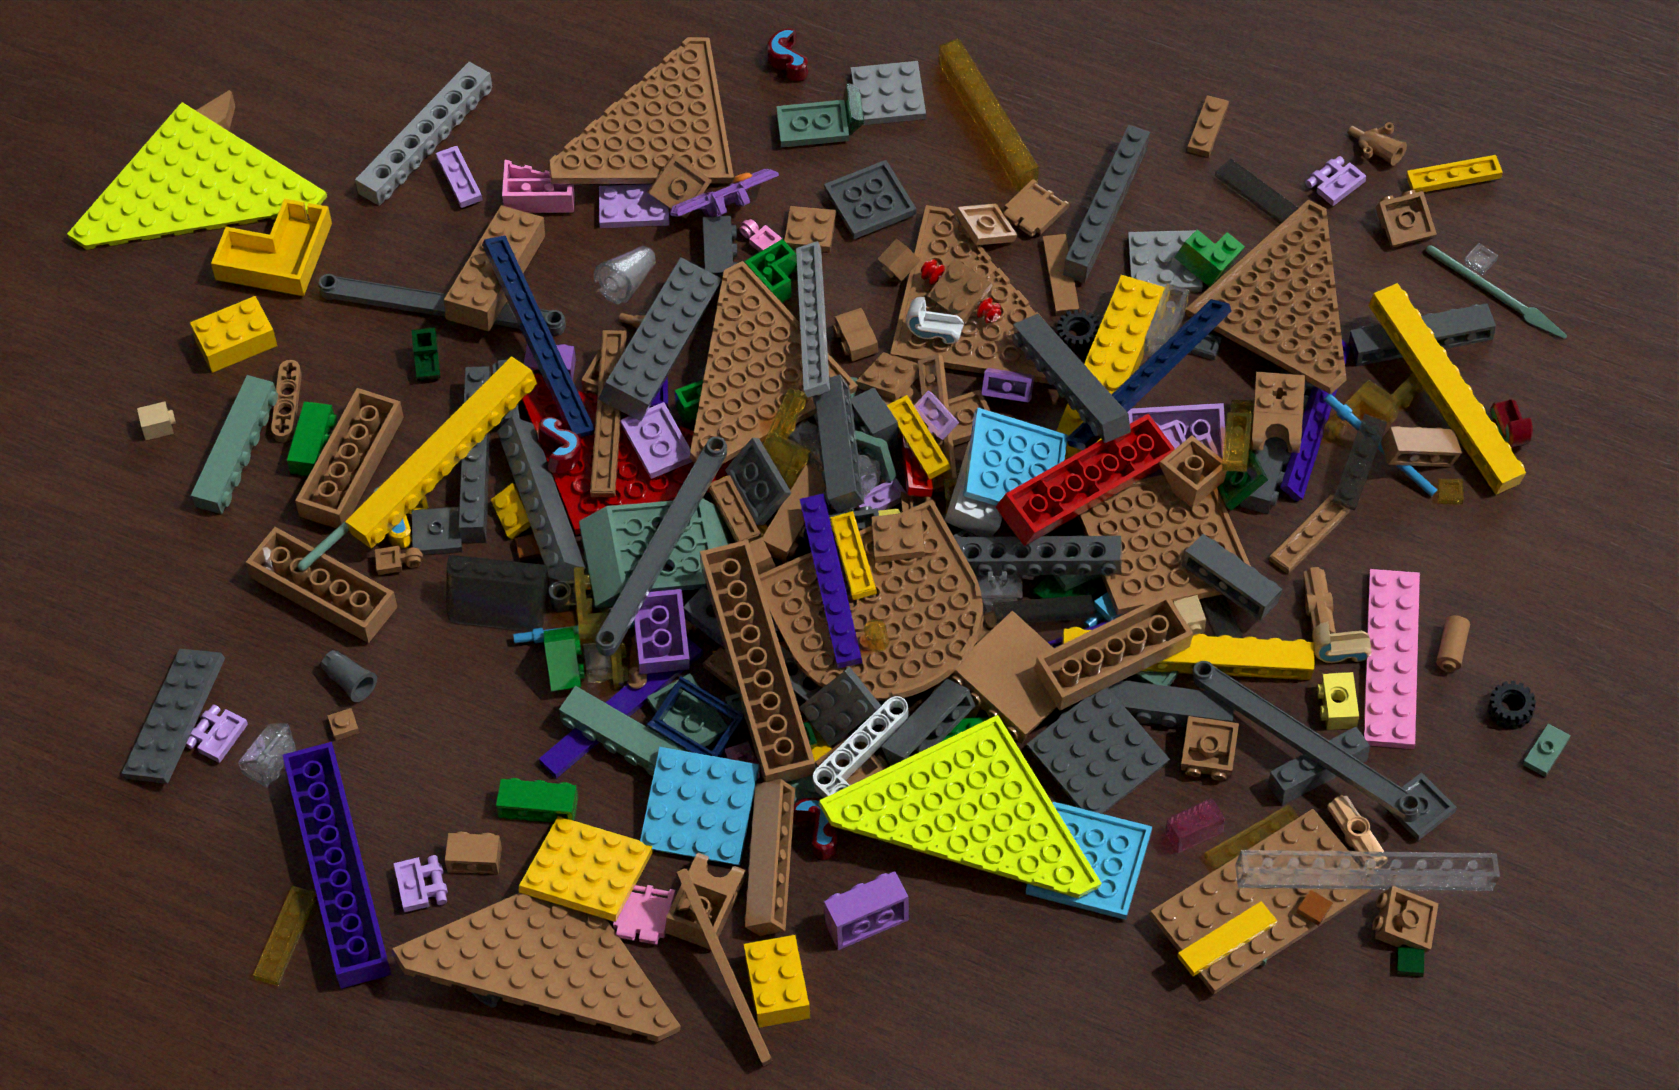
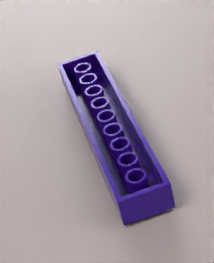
[282,742,391,988]

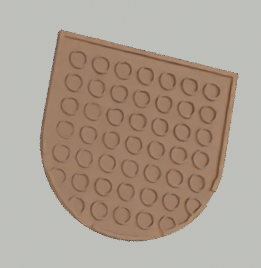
[759,500,983,701]

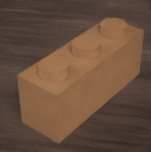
[1380,426,1462,467]

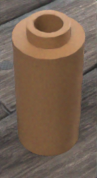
[1436,615,1470,672]

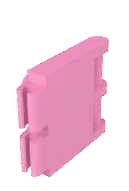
[613,885,676,945]

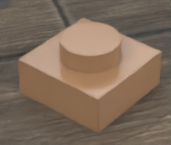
[327,708,359,741]

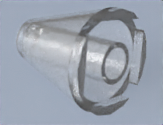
[594,246,656,304]

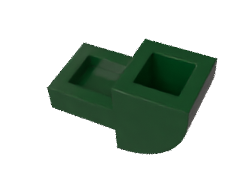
[411,328,441,381]

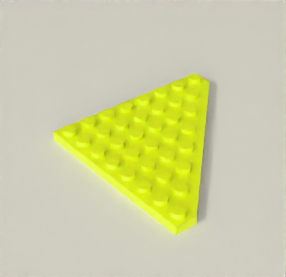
[67,102,327,250]
[819,715,1102,898]

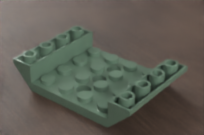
[579,498,730,608]

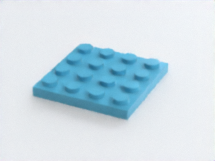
[963,408,1068,506]
[640,747,760,866]
[1026,802,1152,920]

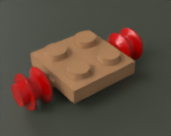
[921,258,1002,324]

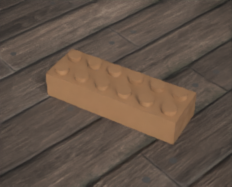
[444,205,545,331]
[295,388,404,529]
[246,527,397,643]
[1034,594,1193,711]

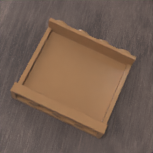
[948,611,1057,745]

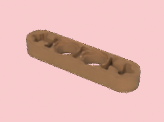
[271,360,302,443]

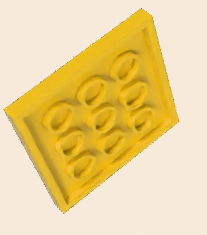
[519,816,653,922]

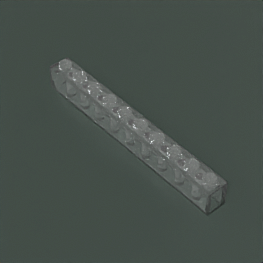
[1235,850,1500,891]

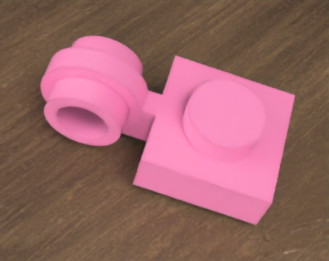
[739,219,782,252]

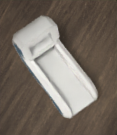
[906,297,964,344]

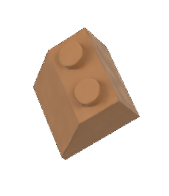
[1159,436,1229,508]

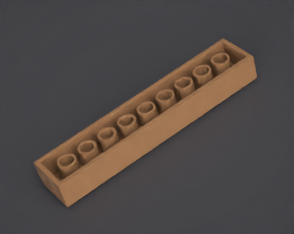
[700,540,815,782]

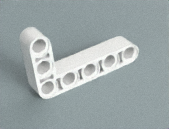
[813,696,908,798]

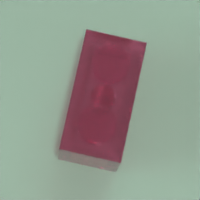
[1166,798,1225,853]

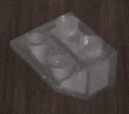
[238,723,296,788]

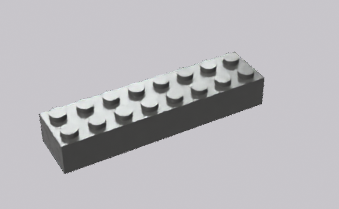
[599,257,722,421]

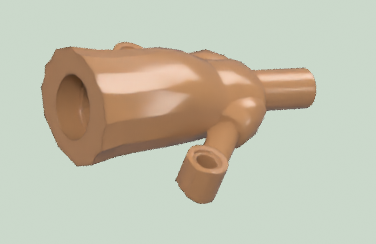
[1348,122,1407,166]

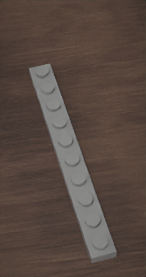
[796,241,830,398]

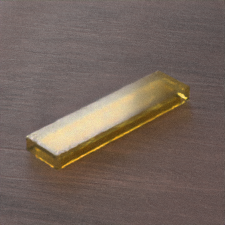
[1204,804,1299,870]
[253,886,317,986]

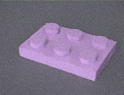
[599,184,669,228]
[620,402,693,479]

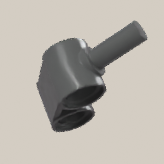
[549,579,612,617]

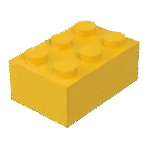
[190,296,277,373]
[744,935,810,1028]

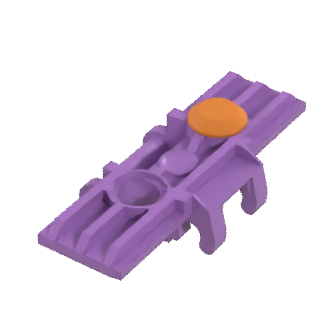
[669,169,779,217]

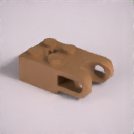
[1251,372,1305,453]
[665,853,745,950]

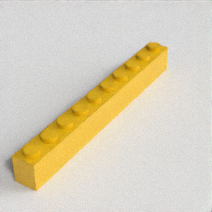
[1368,283,1526,495]
[345,356,537,549]
[1062,627,1314,680]

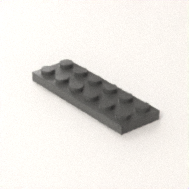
[122,649,225,784]

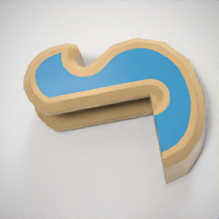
[1312,621,1372,663]

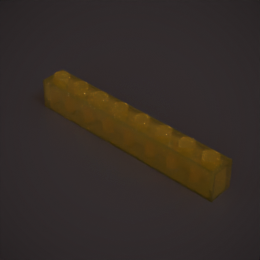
[939,38,1039,192]

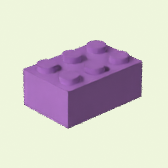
[633,589,689,674]
[824,872,909,950]

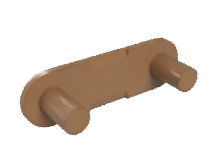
[628,636,647,689]

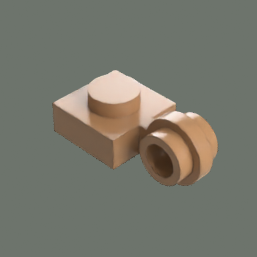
[375,546,423,575]

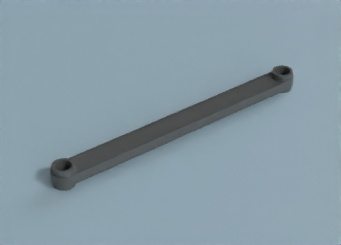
[318,274,566,336]
[595,436,727,656]
[1192,661,1421,822]

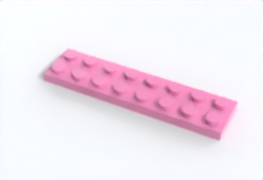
[1364,569,1420,749]

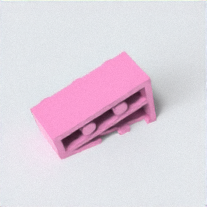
[502,160,575,213]

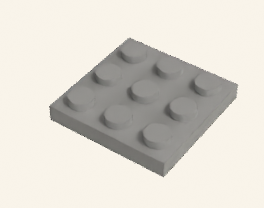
[851,61,926,126]
[1128,230,1203,293]

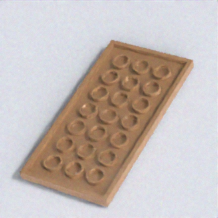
[1150,809,1378,995]

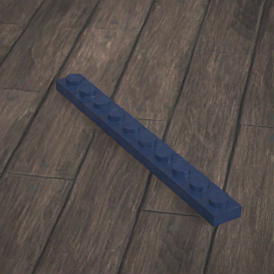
[482,236,595,438]
[1066,299,1232,450]

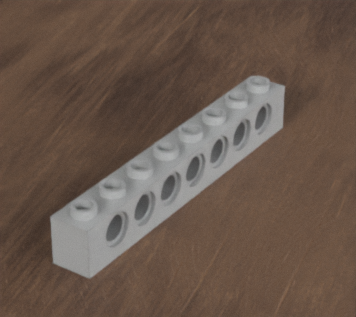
[355,62,492,206]

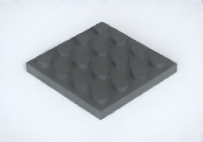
[1026,687,1170,820]

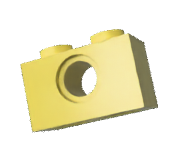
[1317,672,1359,730]

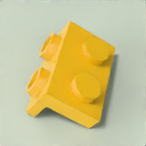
[491,483,531,539]

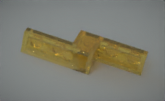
[1323,372,1424,443]
[763,387,811,515]
[1222,400,1254,472]
[574,567,628,691]

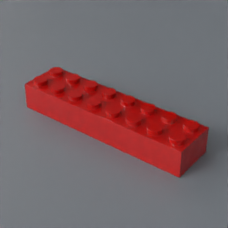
[996,414,1175,546]

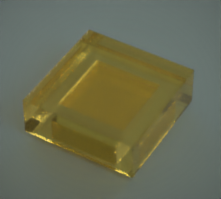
[1438,479,1464,504]

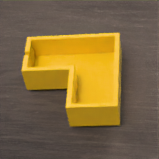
[211,199,332,296]

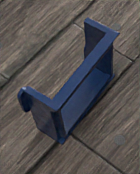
[647,676,745,759]

